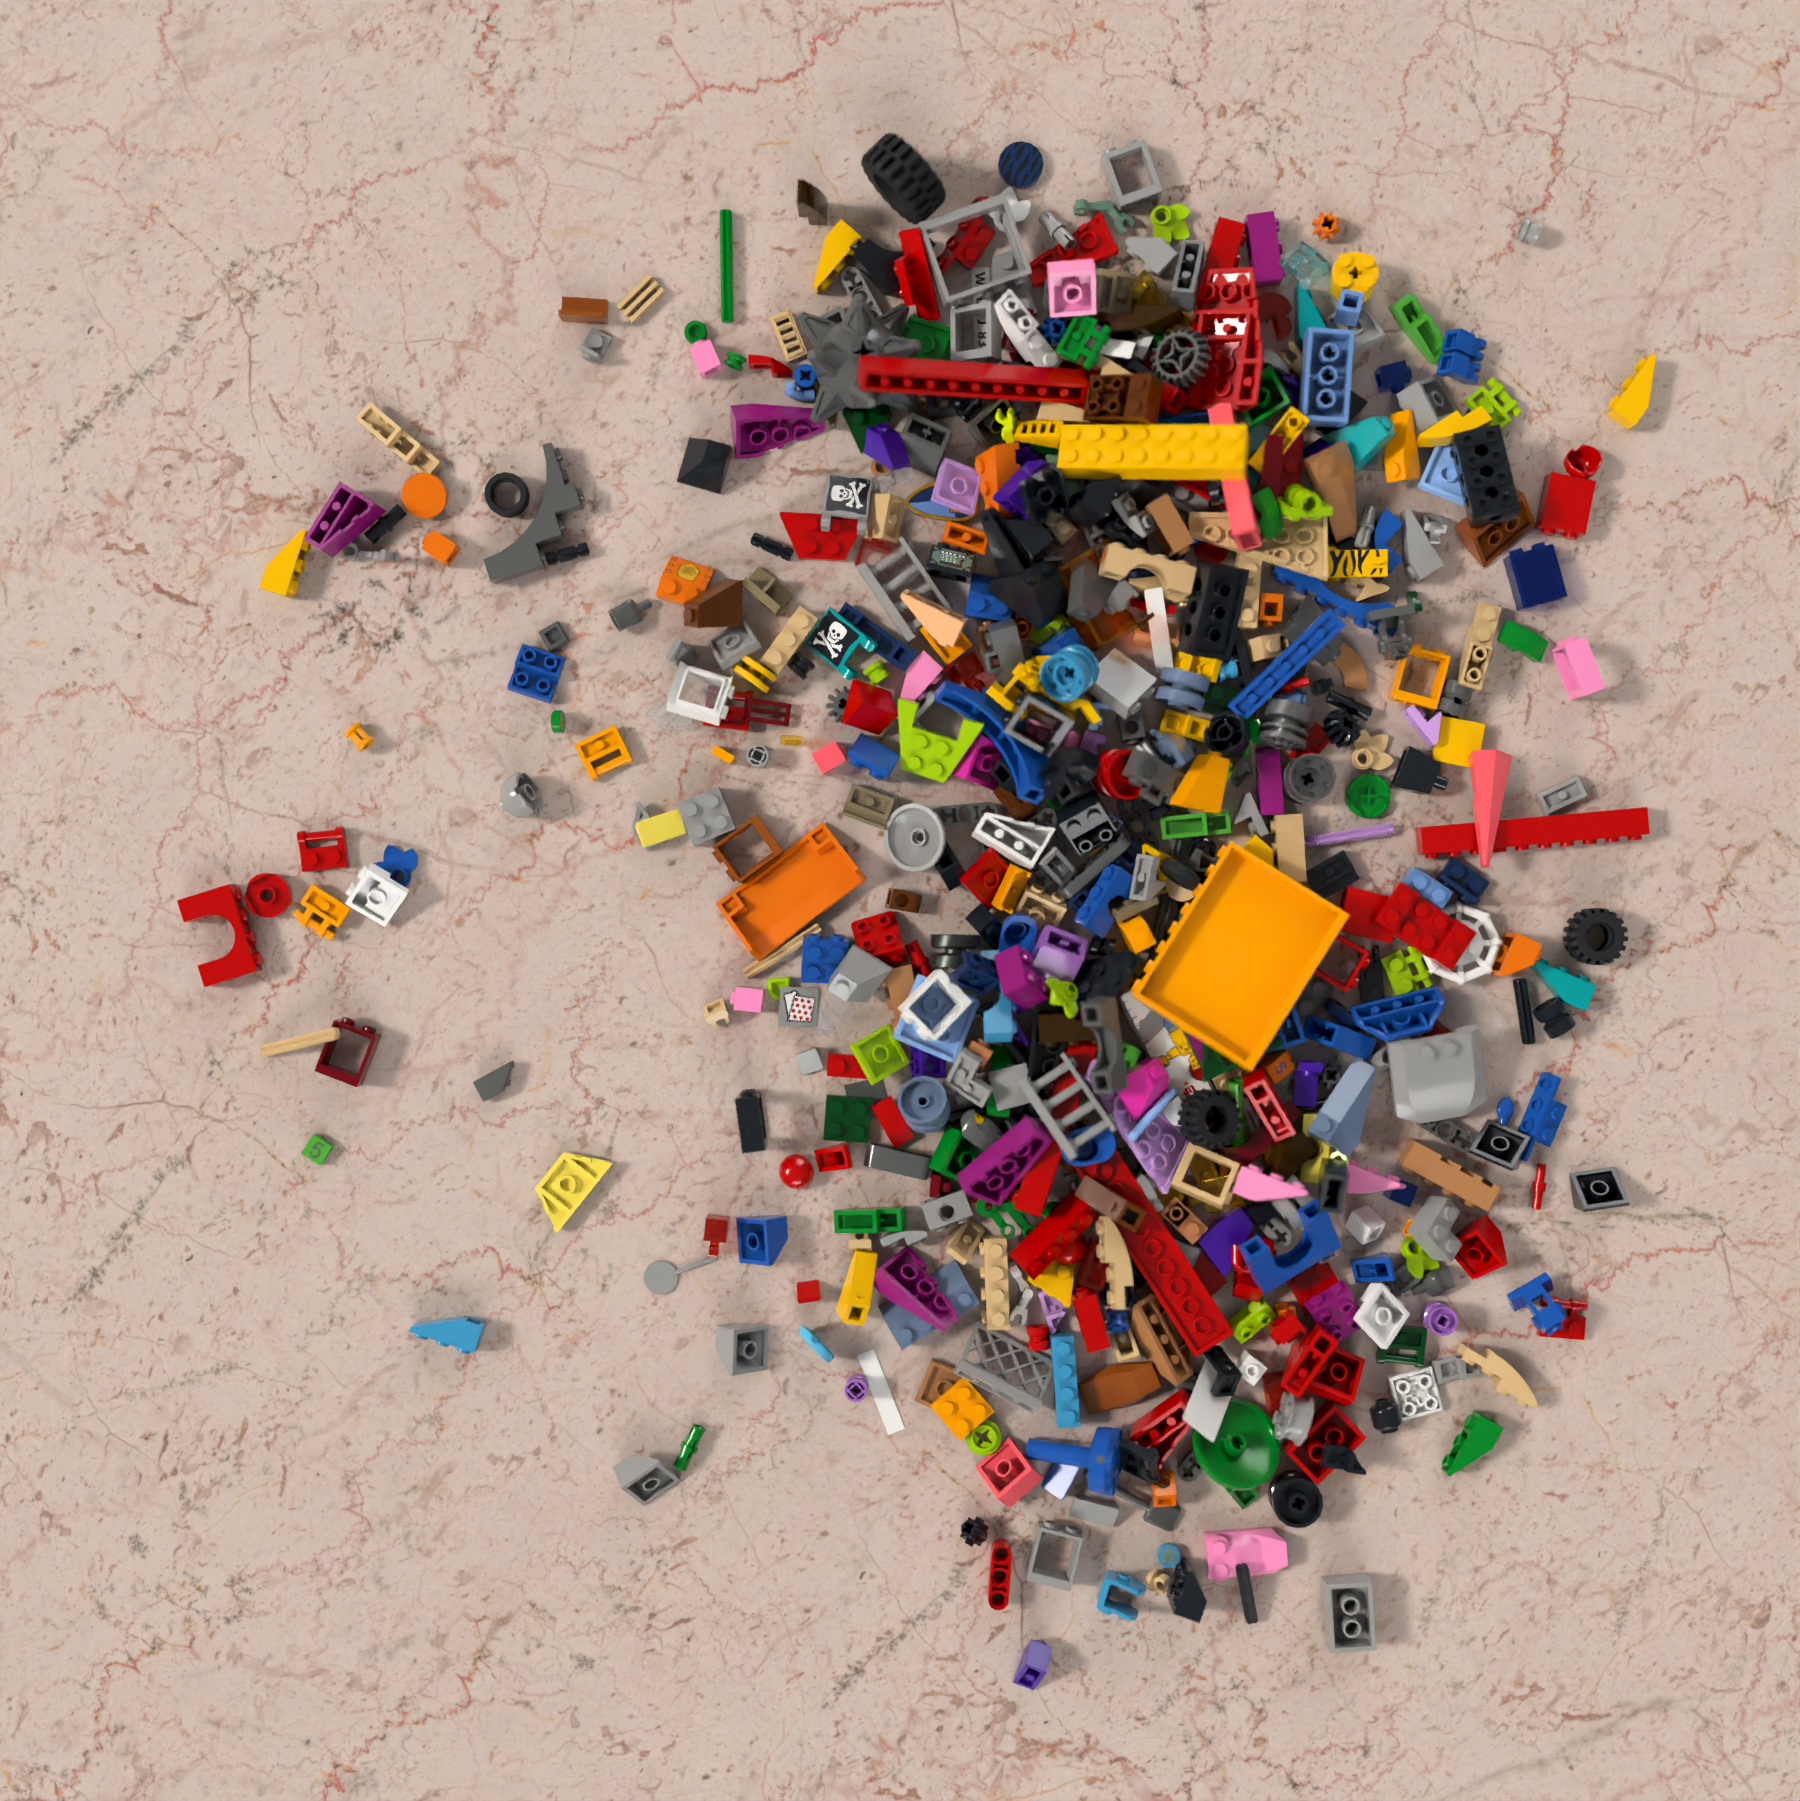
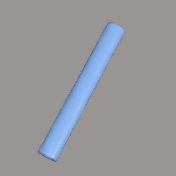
[1127,1087,1177,1142]

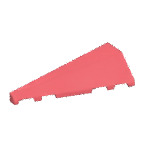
[1468,749,1512,868]

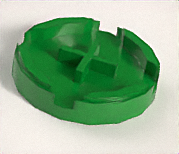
[1345,774,1391,819]

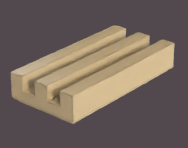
[617,274,665,324]

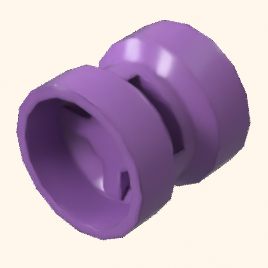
[844,1374,869,1402]

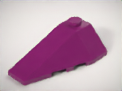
[730,403,825,459]

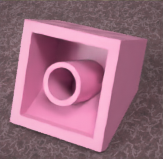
[1047,259,1096,318]

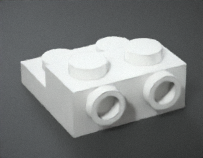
[345,862,409,927]
[1353,1283,1410,1349]

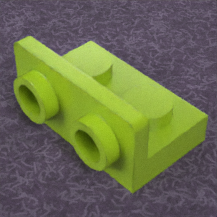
[1227,1297,1277,1345]

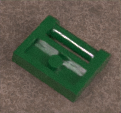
[1375,1325,1427,1368]

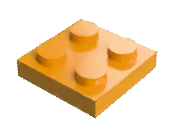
[930,1378,994,1441]

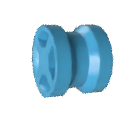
[1217,657,1238,682]

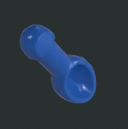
[1496,1097,1514,1127]

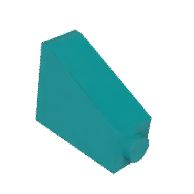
[1322,416,1397,472]

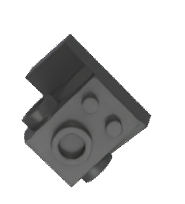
[1364,604,1416,661]

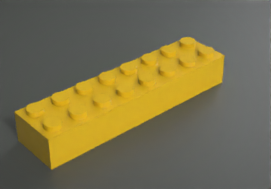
[1057,425,1250,480]

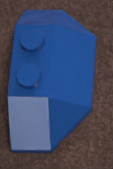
[1349,986,1445,1042]

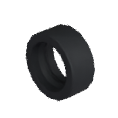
[484,472,530,518]

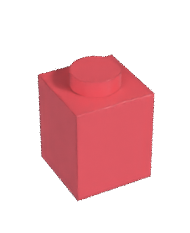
[811,740,847,775]

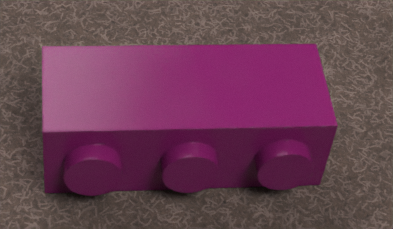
[1243,211,1286,288]

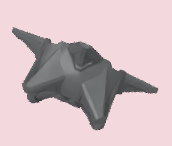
[798,293,921,425]

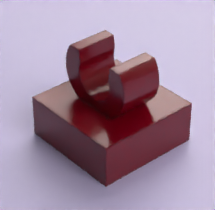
[929,1172,952,1198]

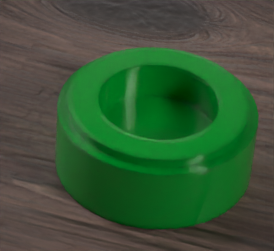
[684,321,708,345]
[551,710,565,733]

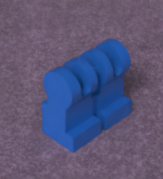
[1436,328,1487,385]

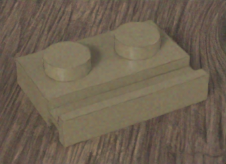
[841,784,895,830]

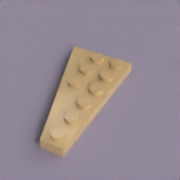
[1188,512,1328,581]

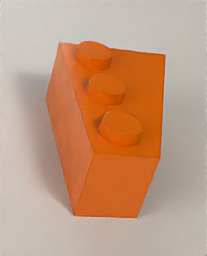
[975,442,1020,521]

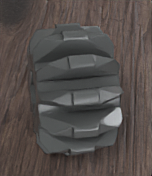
[826,686,849,725]

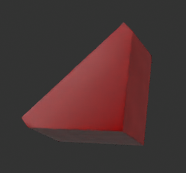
[814,1142,853,1172]

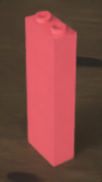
[1208,403,1263,552]

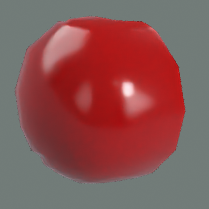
[1563,444,1603,479]
[779,1154,815,1190]
[1055,1234,1087,1265]

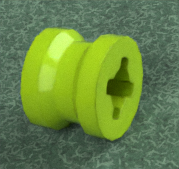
[862,659,891,686]

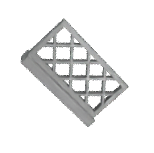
[952,1321,1053,1414]

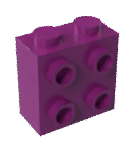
[1304,1280,1361,1341]

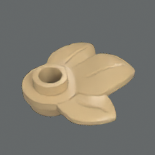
[1351,729,1394,770]

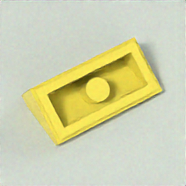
[635,809,686,848]

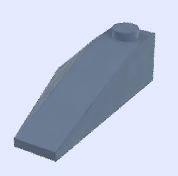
[1147,729,1196,769]
[1308,1057,1376,1158]

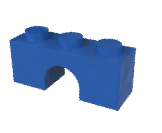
[1073,863,1133,939]

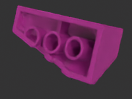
[873,1246,959,1332]

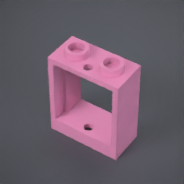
[1550,635,1606,700]

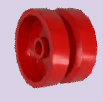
[1092,748,1142,800]

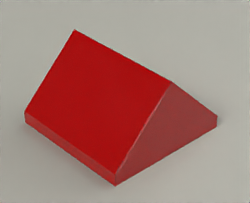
[841,679,898,735]

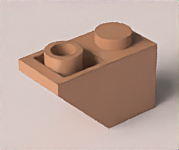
[966,1037,993,1074]
[1159,1197,1208,1245]

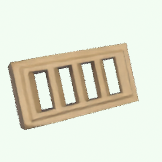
[769,309,808,363]

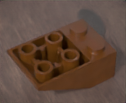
[1083,373,1164,425]

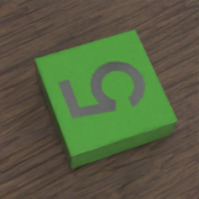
[301,1134,334,1166]

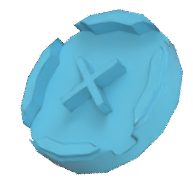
[797,1325,834,1363]

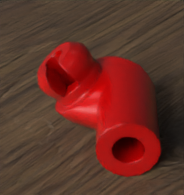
[1231,1245,1250,1276]

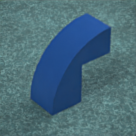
[1370,509,1403,574]

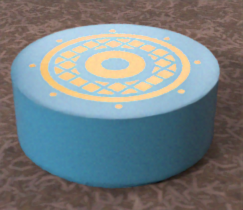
[1157,1543,1181,1568]

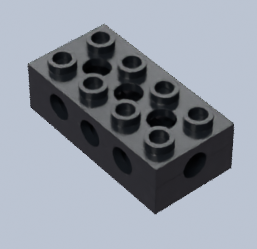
[1450,424,1520,528]
[1178,560,1250,660]

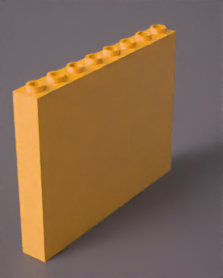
[1131,841,1349,1072]

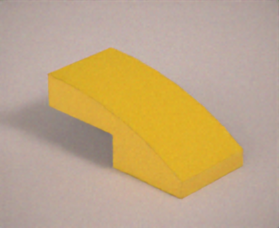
[1173,651,1222,683]
[1158,709,1211,743]

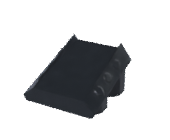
[1018,463,1070,526]

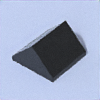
[1469,1119,1531,1171]
[1569,1167,1630,1212]

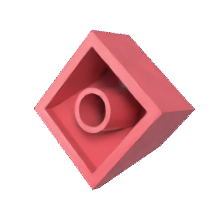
[975,1437,1043,1508]

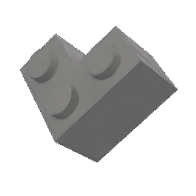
[1407,1195,1462,1262]

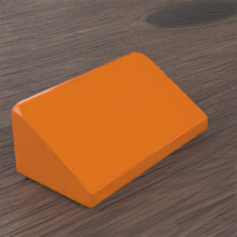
[941,521,988,555]

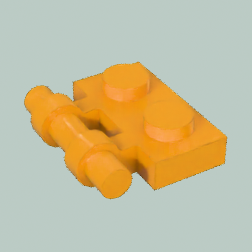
[293,884,352,941]

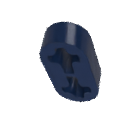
[1324,997,1361,1032]

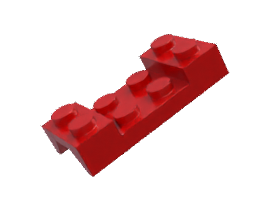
[1371,882,1477,971]

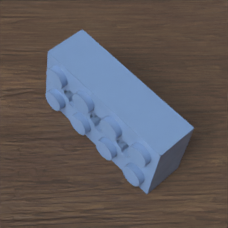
[1298,327,1355,429]

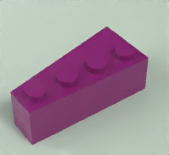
[956,1116,1053,1206]

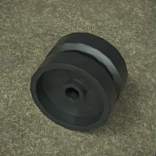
[931,934,980,969]

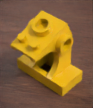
[986,659,1042,722]

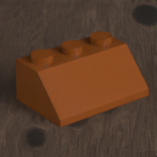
[1455,488,1535,567]

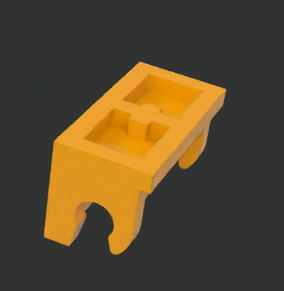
[991,863,1032,915]

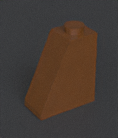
[683,578,743,628]

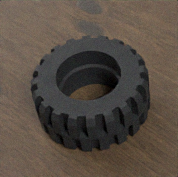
[861,133,946,225]

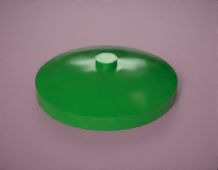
[1192,1398,1280,1491]

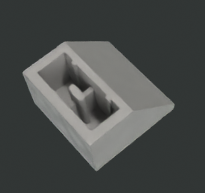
[1125,237,1179,277]

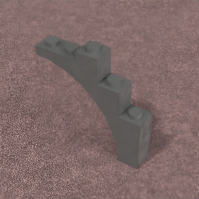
[483,443,585,584]

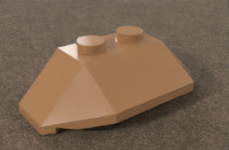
[1131,1293,1194,1386]

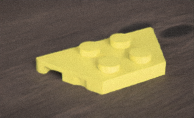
[535,1152,613,1233]

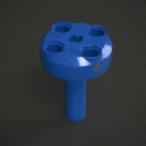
[1026,1426,1122,1497]

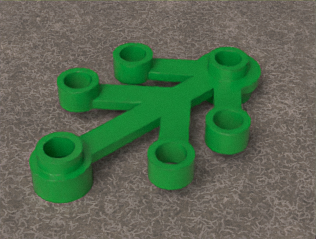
[976,1183,1059,1238]

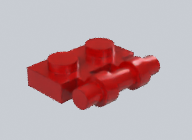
[1537,1296,1588,1340]

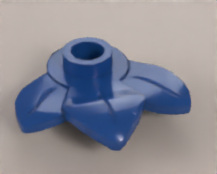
[374,845,418,887]

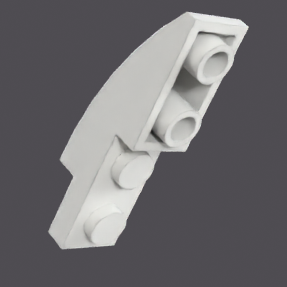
[994,289,1063,368]

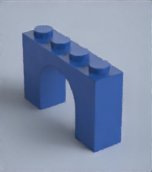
[1238,1198,1342,1295]

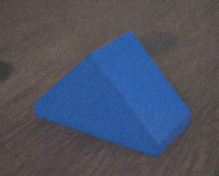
[1350,1252,1396,1283]

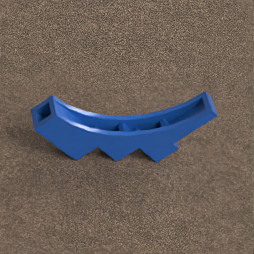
[934,680,1047,804]

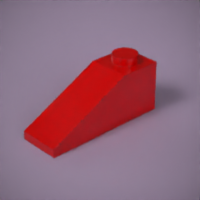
[1243,1067,1296,1143]
[1279,1323,1339,1398]

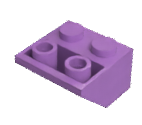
[1031,924,1088,983]

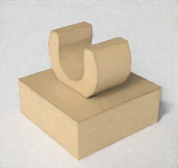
[702,997,729,1028]
[848,1233,872,1257]

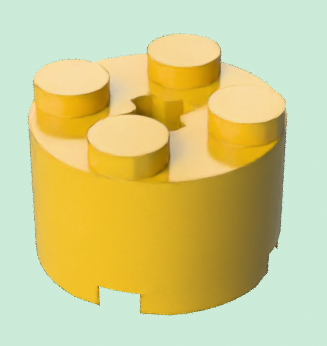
[1329,252,1379,304]

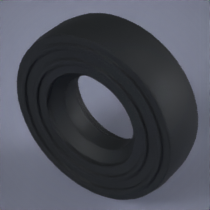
[1160,858,1200,891]

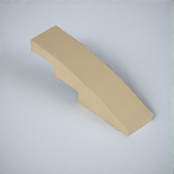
[355,402,443,475]

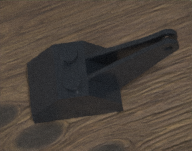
[980,507,1068,630]

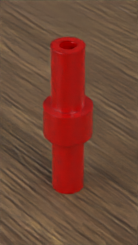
[1274,676,1310,694]
[1531,1163,1546,1210]

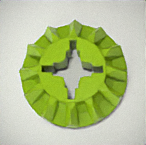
[965,1419,1001,1456]

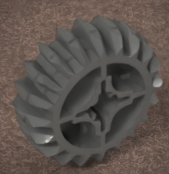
[1150,326,1212,390]

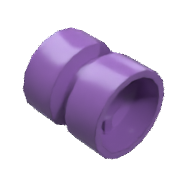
[1421,1301,1458,1336]

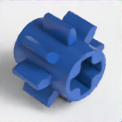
[1038,317,1066,345]

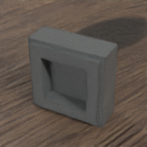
[538,621,570,652]

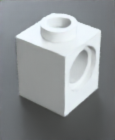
[1234,1349,1268,1386]

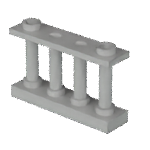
[857,536,954,644]
[1018,1052,1117,1162]

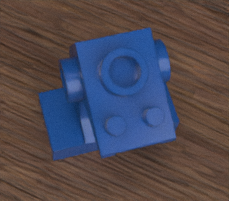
[1507,1272,1566,1336]

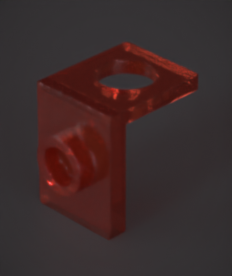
[855,538,892,568]

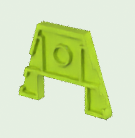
[898,697,984,783]

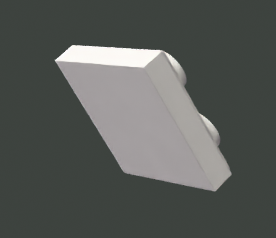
[1387,1365,1443,1421]

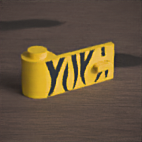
[1319,547,1388,583]

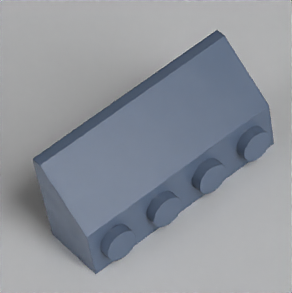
[878,1259,980,1350]

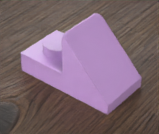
[1401,705,1442,747]

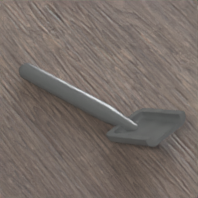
[1083,1470,1181,1532]

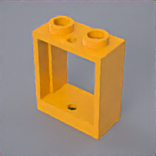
[1388,643,1451,711]

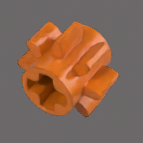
[1312,211,1341,241]

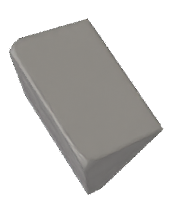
[795,1047,824,1075]

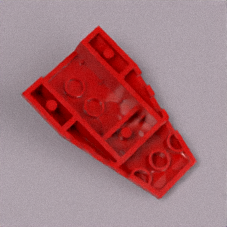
[1171,267,1264,412]

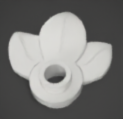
[988,187,1031,232]

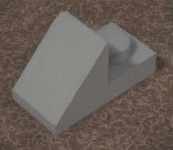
[1231,792,1269,837]
[1129,854,1167,902]

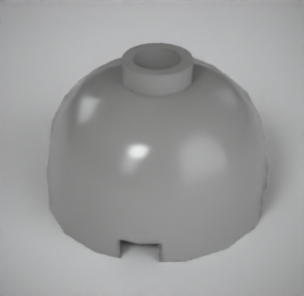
[500,772,543,818]

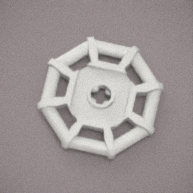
[1422,901,1503,985]

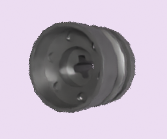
[1258,699,1314,751]
[1281,753,1336,804]

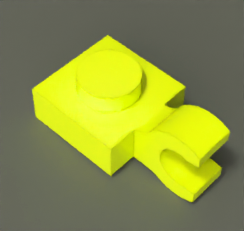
[995,407,1019,444]

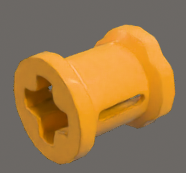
[344,722,375,752]

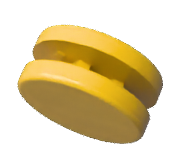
[733,656,777,693]

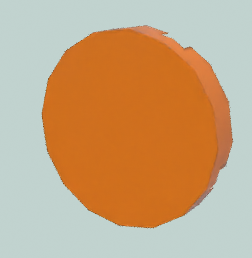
[402,472,448,519]

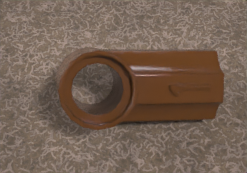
[993,786,1037,822]

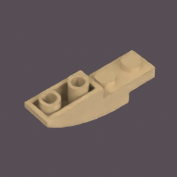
[1458,601,1502,691]
[1096,1216,1134,1310]
[1457,1343,1538,1409]

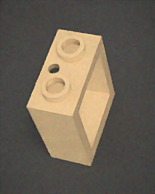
[1171,1142,1240,1210]

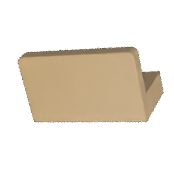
[864,494,905,544]

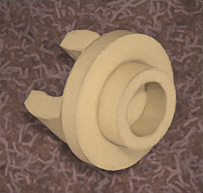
[1146,1568,1169,1594]

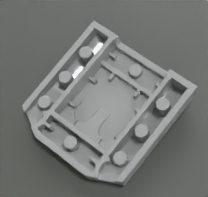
[1386,1024,1487,1124]

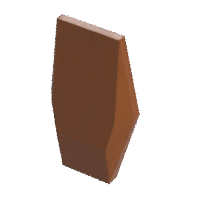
[1077,1361,1162,1414]

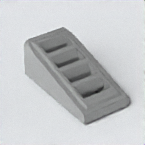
[666,639,696,667]

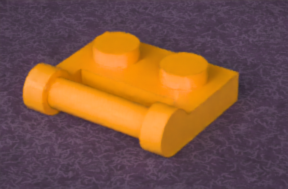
[574,725,634,781]

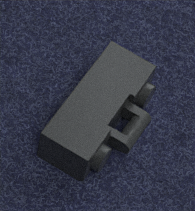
[1170,239,1205,312]
[981,618,1027,691]
[1122,750,1185,807]

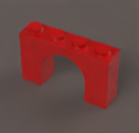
[177,884,264,987]

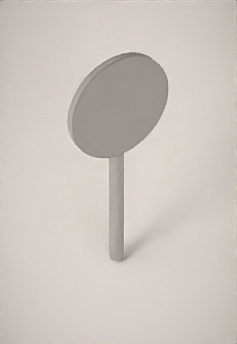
[644,1255,717,1295]

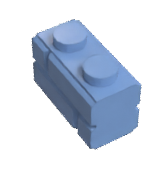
[1400,867,1453,910]

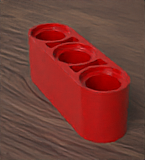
[987,1538,1012,1611]

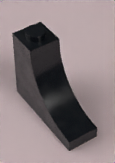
[846,238,936,295]

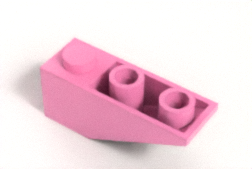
[895,650,943,721]
[1337,1158,1406,1194]
[1232,1164,1310,1202]

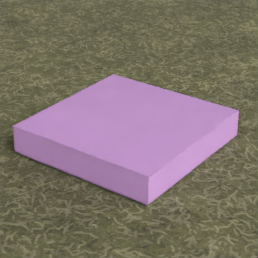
[931,457,980,516]

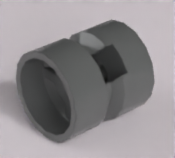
[1435,679,1474,719]

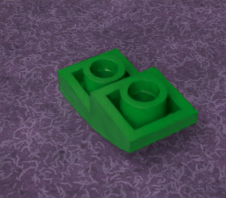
[1251,487,1283,541]
[1497,620,1549,662]

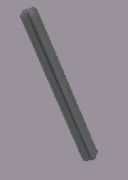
[1148,838,1184,961]

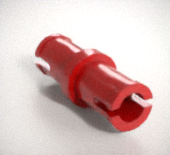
[905,940,933,977]

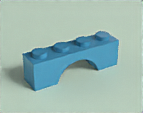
[980,950,1017,1043]
[1049,1330,1081,1428]

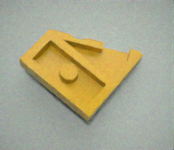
[1027,1261,1075,1308]

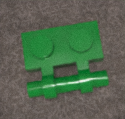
[1056,315,1112,370]

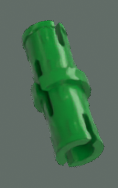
[673,1423,705,1471]

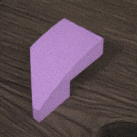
[1037,1289,1066,1334]

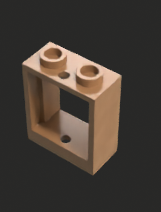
[1143,494,1195,559]

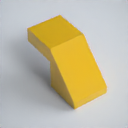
[1051,698,1101,726]

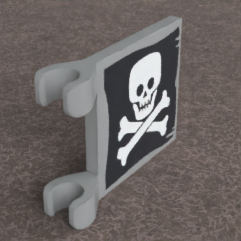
[821,474,872,536]

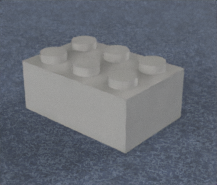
[1321,1573,1376,1653]

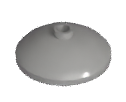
[884,803,946,872]

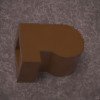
[885,888,922,913]

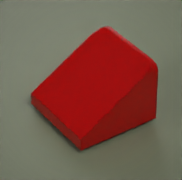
[797,1280,821,1304]

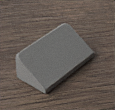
[1069,1494,1120,1528]

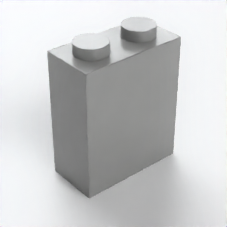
[1087,648,1157,720]

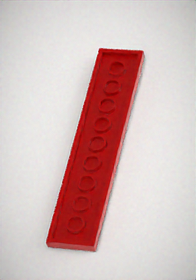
[1072,1148,1234,1357]

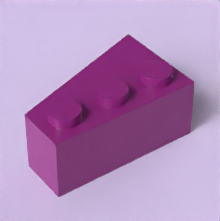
[304,481,386,557]

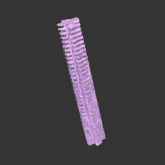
[1304,822,1394,849]

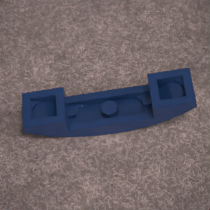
[838,602,918,672]
[1067,839,1142,913]

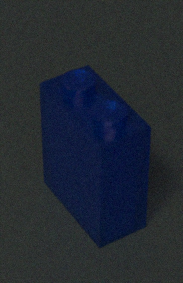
[1503,542,1567,611]

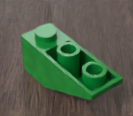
[1441,1410,1504,1476]

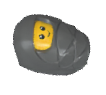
[961,1109,1003,1151]

